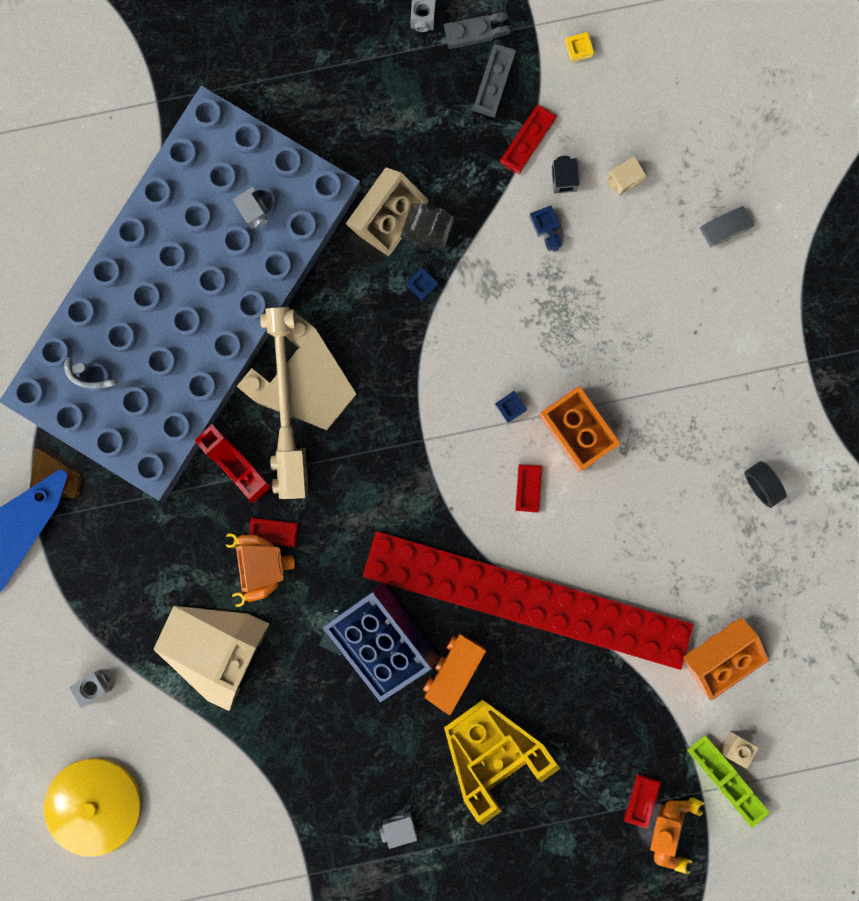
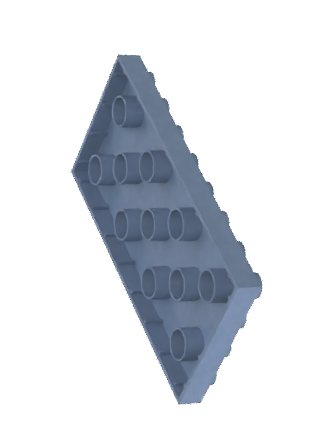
[0,86,361,502]

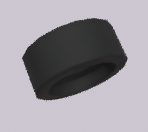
[744,461,787,508]

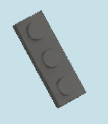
[473,44,516,118]

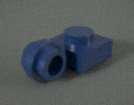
[529,205,562,252]

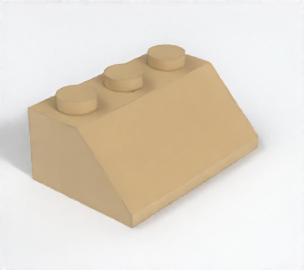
[346,168,429,256]

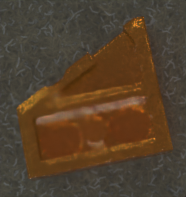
[29,448,81,498]

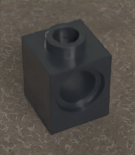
[551,156,579,194]

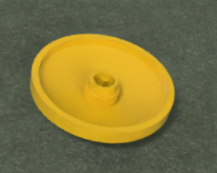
[44,758,142,856]

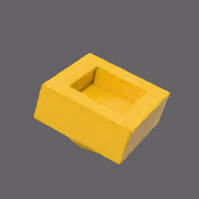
[565,32,594,63]

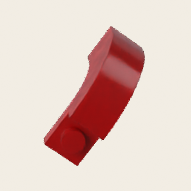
[195,424,270,503]

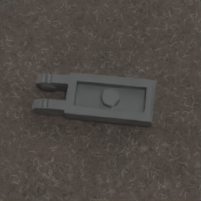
[444,12,511,49]

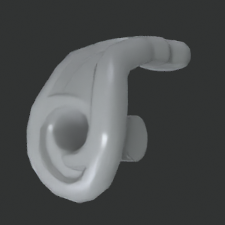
[64,357,118,388]

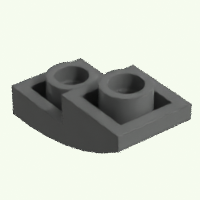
[699,206,755,248]

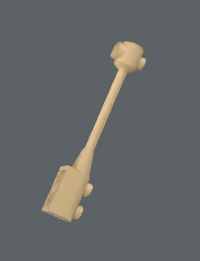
[260,307,309,499]

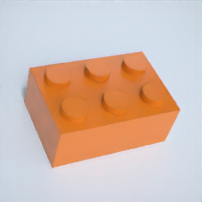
[538,386,621,473]

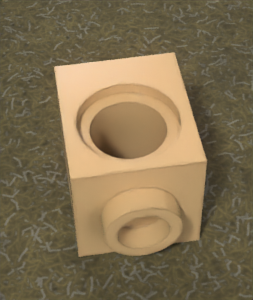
[607,156,646,195]
[720,731,758,769]

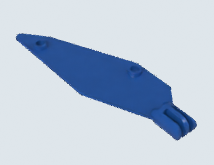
[0,470,67,592]

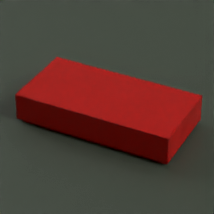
[515,464,542,513]
[249,518,298,547]
[624,774,661,829]

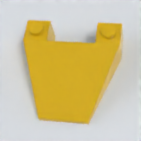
[444,700,560,825]

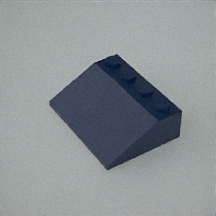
[323,582,441,702]

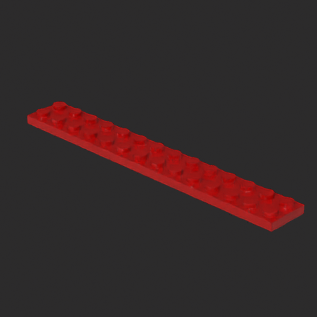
[362,532,694,670]

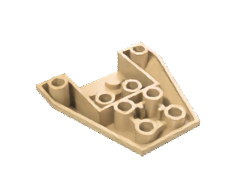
[154,606,270,711]

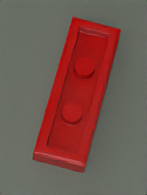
[500,104,557,175]

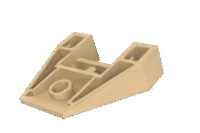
[237,314,357,430]

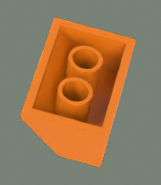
[683,617,769,701]
[423,633,486,715]

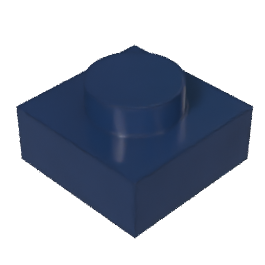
[406,268,438,301]
[495,391,527,424]

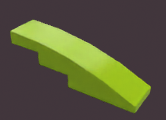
[687,735,770,829]

